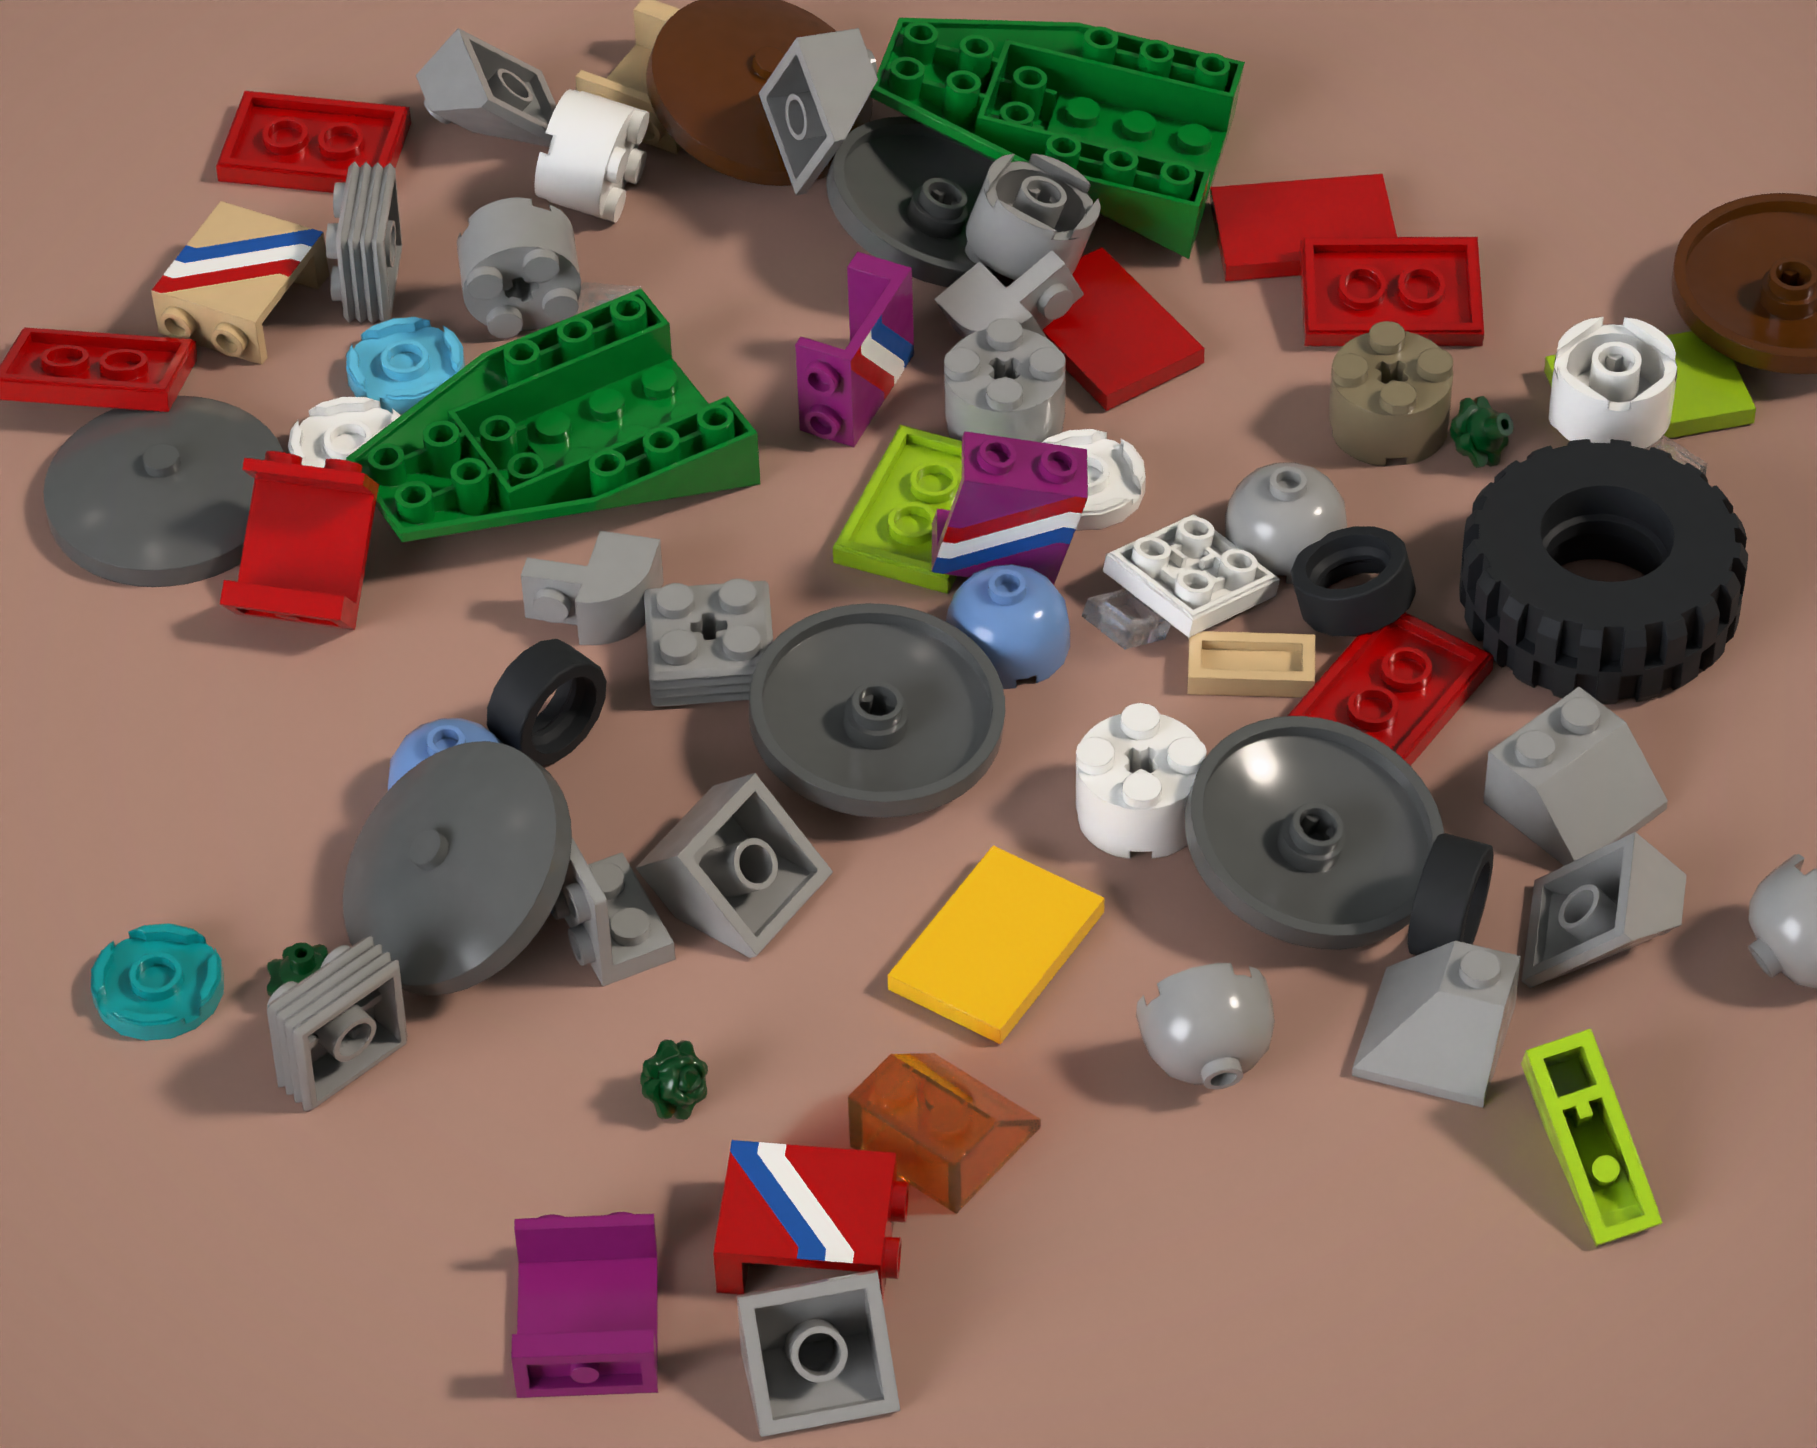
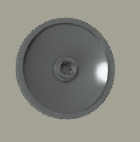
[826,116,1015,287]
[43,396,283,587]
[749,603,1006,818]
[1185,716,1444,950]
[343,741,572,995]

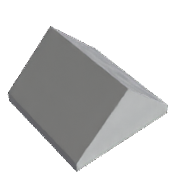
[737,1270,901,1437]

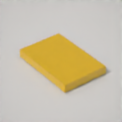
[887,845,1105,1045]

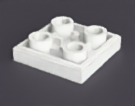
[1103,514,1280,638]

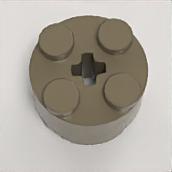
[1329,321,1453,466]

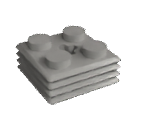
[326,161,403,324]
[644,579,773,706]
[267,937,408,1111]

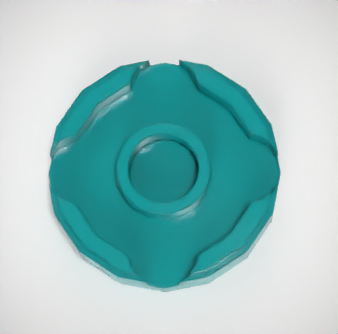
[91,923,224,1041]

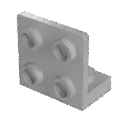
[551,838,676,986]

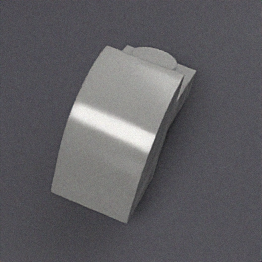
[934,250,1084,338]
[521,531,664,645]

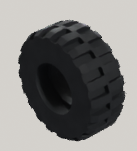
[1459,439,1748,704]

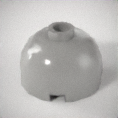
[1225,462,1347,584]
[1748,854,1817,989]
[1136,963,1275,1089]

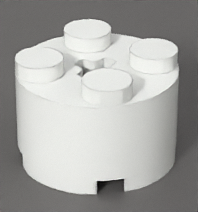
[534,89,650,223]
[1549,317,1677,449]
[1076,703,1207,859]

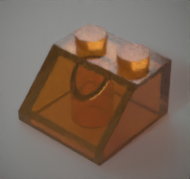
[848,1053,1041,1214]

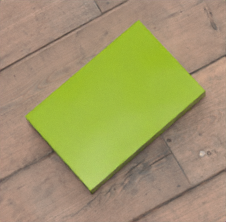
[1544,331,1756,440]
[833,425,962,594]

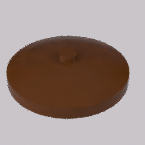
[646,0,873,186]
[1671,193,1817,374]

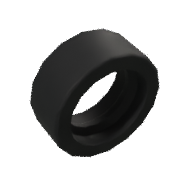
[1291,526,1416,636]
[487,639,607,766]
[1407,833,1494,955]

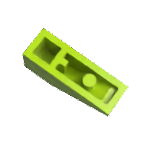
[1521,1028,1663,1247]

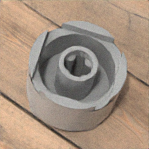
[965,154,1101,280]
[457,197,581,339]
[944,318,1066,442]

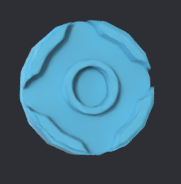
[346,317,465,415]

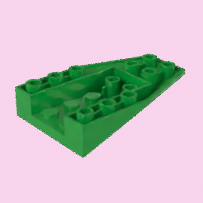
[870,18,1245,259]
[346,288,761,542]

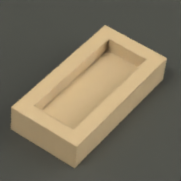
[1188,631,1315,698]

